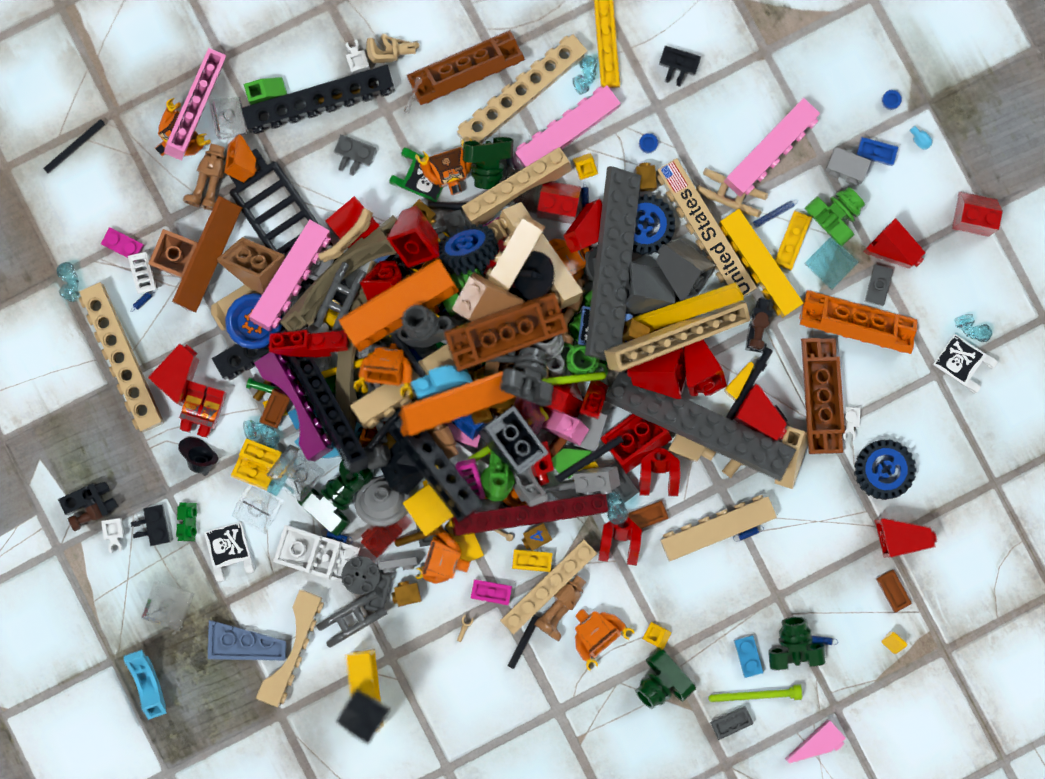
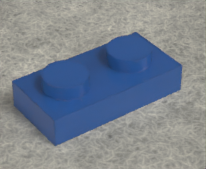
[856,137,898,166]

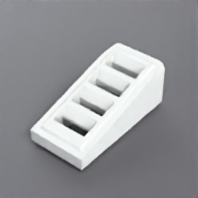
[128,251,157,294]

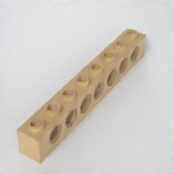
[457,34,588,144]
[79,282,164,433]

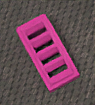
[456,458,485,499]

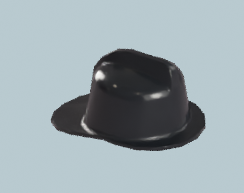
[178,437,218,476]

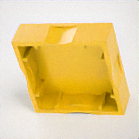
[346,649,384,733]

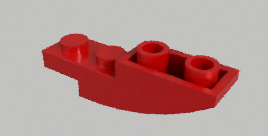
[269,330,349,357]
[580,381,609,419]

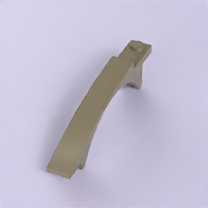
[280,215,397,332]
[336,286,368,431]

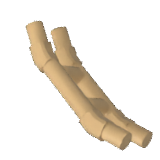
[696,168,768,217]
[318,208,373,262]

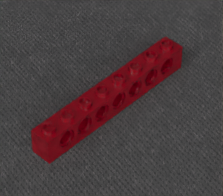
[451,494,609,537]

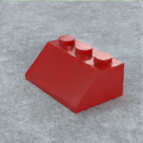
[600,414,672,474]

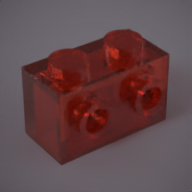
[360,522,405,558]

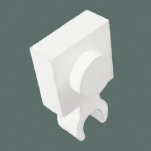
[346,40,370,75]
[842,407,860,441]
[101,518,124,553]

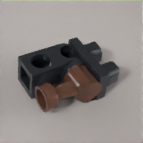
[745,298,773,353]
[58,482,118,532]

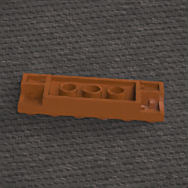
[406,30,525,105]
[172,196,242,313]
[444,292,568,371]
[801,338,845,455]

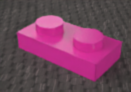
[101,227,144,262]
[471,579,512,605]

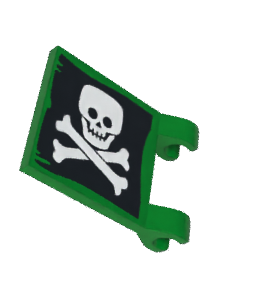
[389,148,443,202]

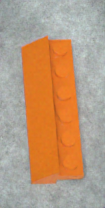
[339,259,459,352]
[799,290,917,354]
[400,371,515,436]

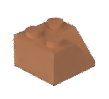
[148,229,198,279]

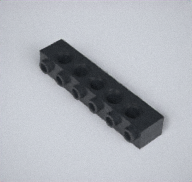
[388,419,483,523]

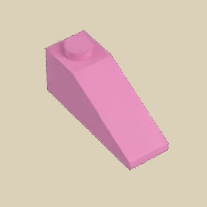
[534,408,589,446]
[785,719,846,763]

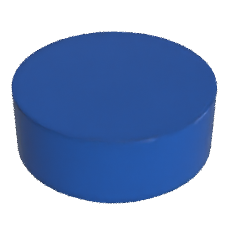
[882,90,902,110]
[639,133,658,153]

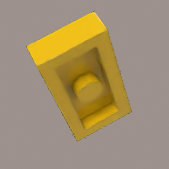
[512,549,552,572]

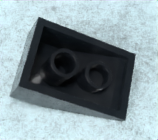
[478,406,548,476]

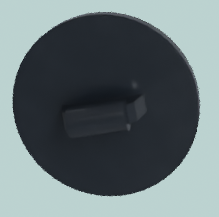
[514,251,555,300]

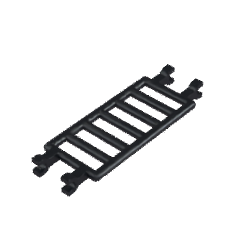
[229,148,347,290]

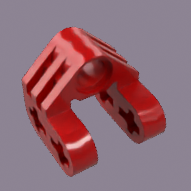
[639,448,680,497]
[598,515,642,566]

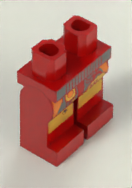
[179,381,227,438]

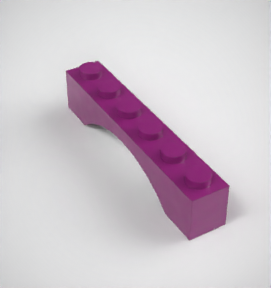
[254,352,334,462]

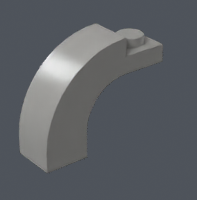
[508,467,547,507]

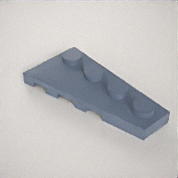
[208,620,287,661]

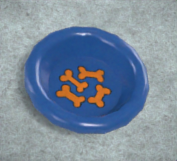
[225,293,282,349]

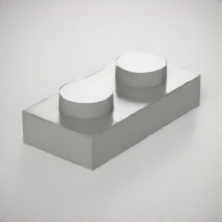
[378,557,418,573]

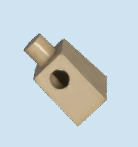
[667,434,716,462]

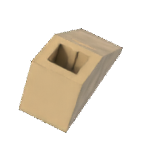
[775,426,808,489]

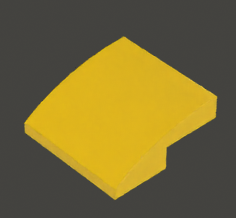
[231,438,282,491]
[402,483,453,536]

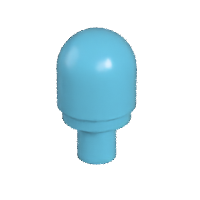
[909,126,932,150]

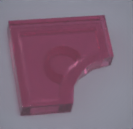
[513,397,546,435]

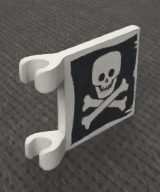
[933,334,998,394]
[204,522,255,582]

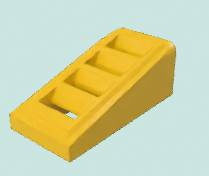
[724,362,754,401]

